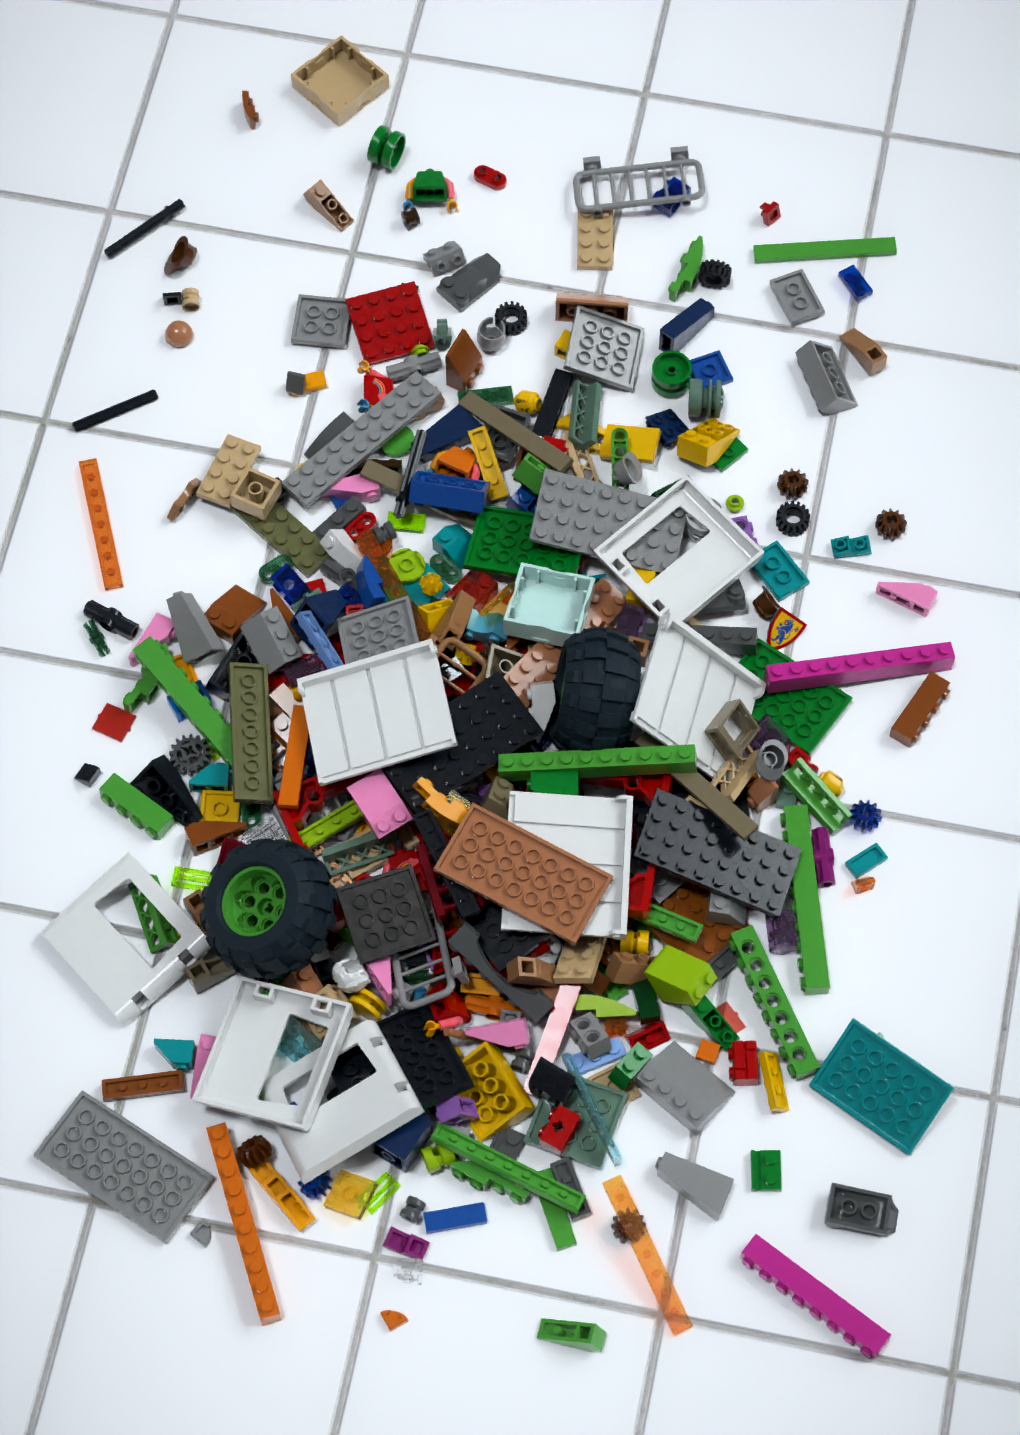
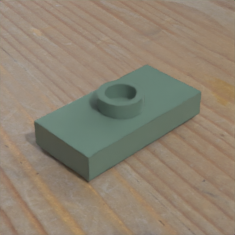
[775,771,797,809]

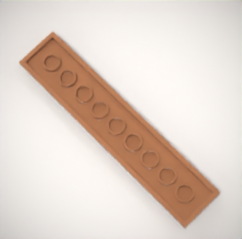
[503,577,627,708]

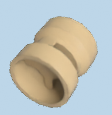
[181,287,200,312]

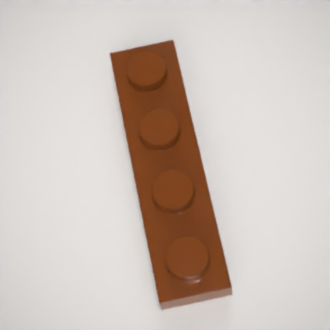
[101,1070,184,1101]

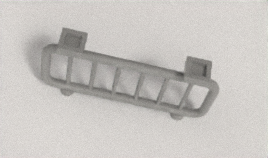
[573,145,706,217]
[391,877,470,1010]

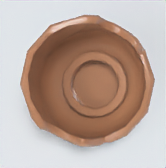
[165,320,193,347]

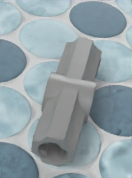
[386,351,442,382]

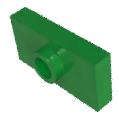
[712,437,749,473]

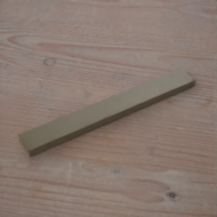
[458,391,574,473]
[360,459,477,529]
[634,731,759,841]

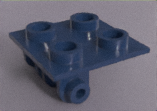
[645,408,690,449]

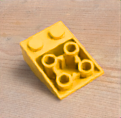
[677,418,740,467]

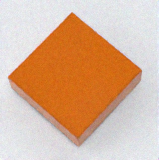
[695,1039,721,1065]

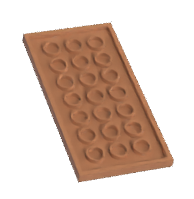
[434,802,613,945]

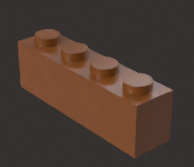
[889,671,951,748]

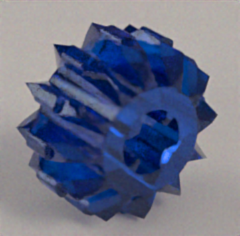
[849,799,882,832]
[297,1170,333,1199]

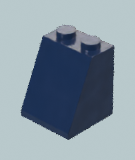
[289,589,347,650]
[371,1113,433,1173]

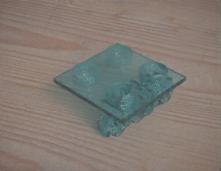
[278,1017,323,1063]

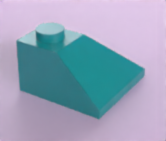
[432,524,472,571]

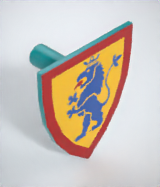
[766,606,807,650]

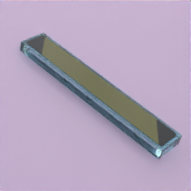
[562,1052,622,1167]

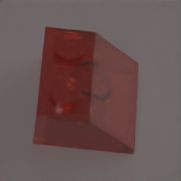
[445,570,498,611]

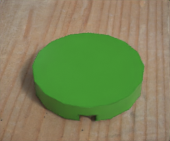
[380,426,414,458]

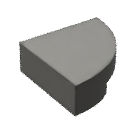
[190,1218,211,1248]

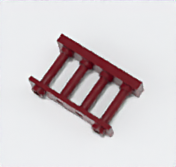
[416,843,487,924]

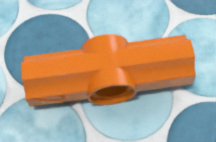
[465,993,524,1021]

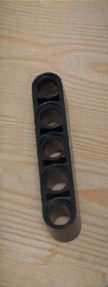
[532,368,574,439]

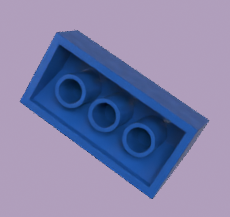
[409,470,490,515]

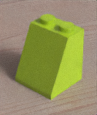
[644,945,717,1006]

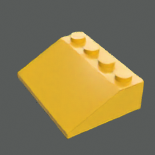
[458,1041,536,1143]

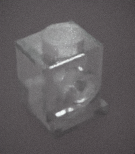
[393,1258,424,1285]

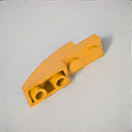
[412,776,467,829]

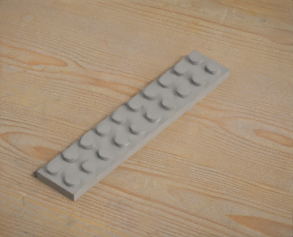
[281,371,442,508]

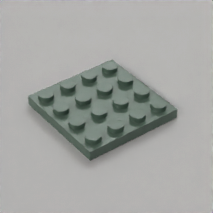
[524,1074,628,1170]

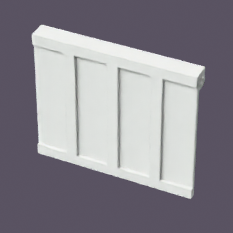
[630,613,767,784]
[297,638,458,786]
[501,791,633,939]

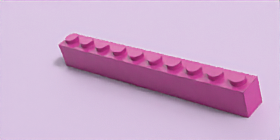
[763,642,956,693]

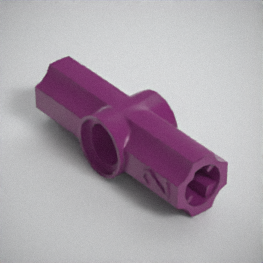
[811,827,835,888]

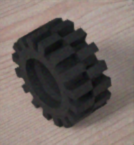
[698,259,732,289]
[495,301,527,336]
[776,500,810,537]

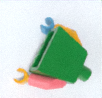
[403,168,458,213]

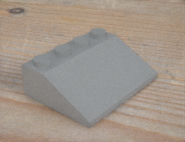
[635,1041,736,1136]

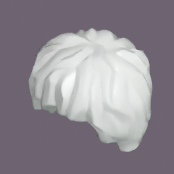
[332,959,371,993]

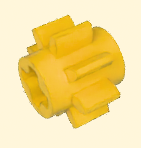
[419,572,444,595]
[455,643,480,666]

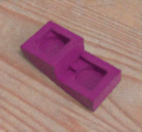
[382,1226,430,1261]

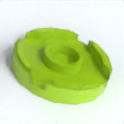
[388,548,426,584]

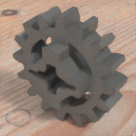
[169,733,212,775]

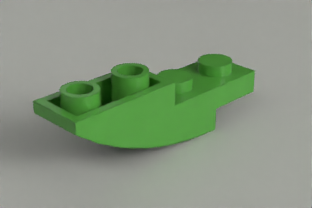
[668,235,703,302]
[123,643,169,714]
[450,1161,529,1205]

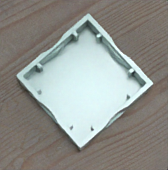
[503,562,595,647]

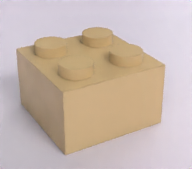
[230,467,282,521]

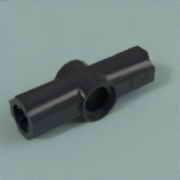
[83,600,140,640]

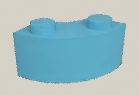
[462,609,508,645]

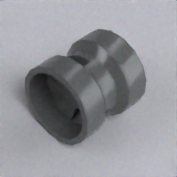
[372,521,397,546]
[510,1048,535,1074]
[399,1196,426,1224]

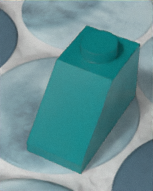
[189,762,231,793]
[153,1038,196,1072]

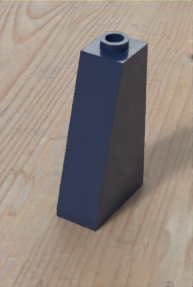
[659,298,715,352]
[411,404,483,464]

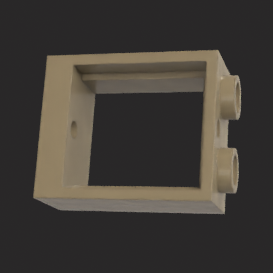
[704,699,761,761]

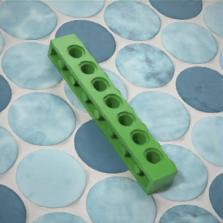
[728,925,820,1081]

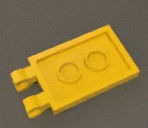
[587,424,661,464]

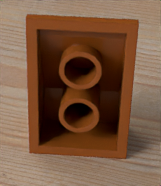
[445,328,484,394]
[204,584,267,644]

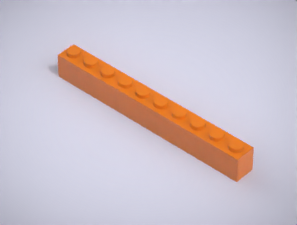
[206,1122,282,1326]

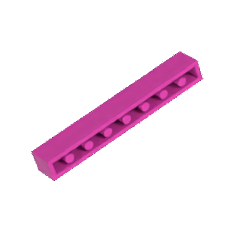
[740,1234,891,1359]

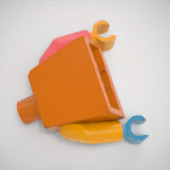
[424,446,480,480]

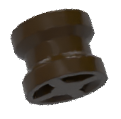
[401,207,420,228]

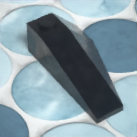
[130,755,204,827]

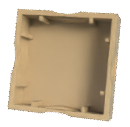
[291,35,390,127]

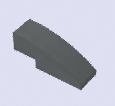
[304,411,355,459]

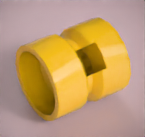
[620,929,650,956]

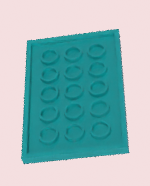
[809,1018,955,1155]

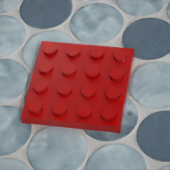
[345,281,435,366]

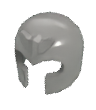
[477,317,506,352]

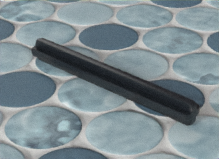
[72,389,158,432]

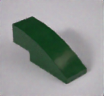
[630,979,661,1025]

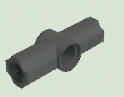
[320,558,360,598]

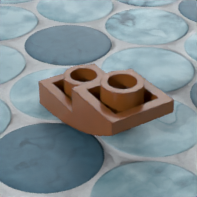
[242,91,259,130]

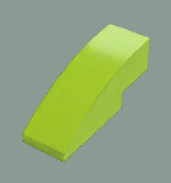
[575,994,638,1018]

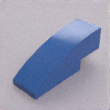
[356,556,386,609]

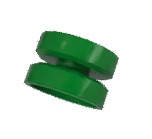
[367,125,406,170]
[651,351,692,398]

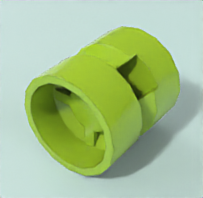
[420,1144,456,1174]

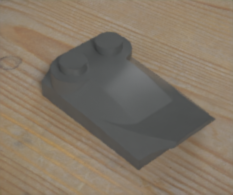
[436,253,501,313]
[486,404,531,471]
[697,579,746,614]
[824,1182,899,1236]

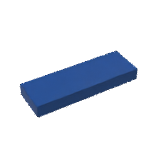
[423,1202,487,1234]

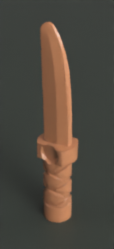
[443,1028,486,1043]

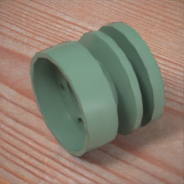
[688,378,724,418]

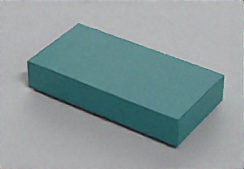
[844,842,888,879]

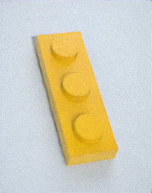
[758,1051,789,1113]

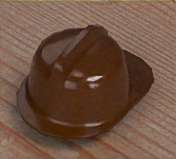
[164,236,197,275]
[752,586,780,619]

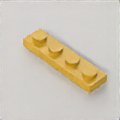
[468,425,509,502]

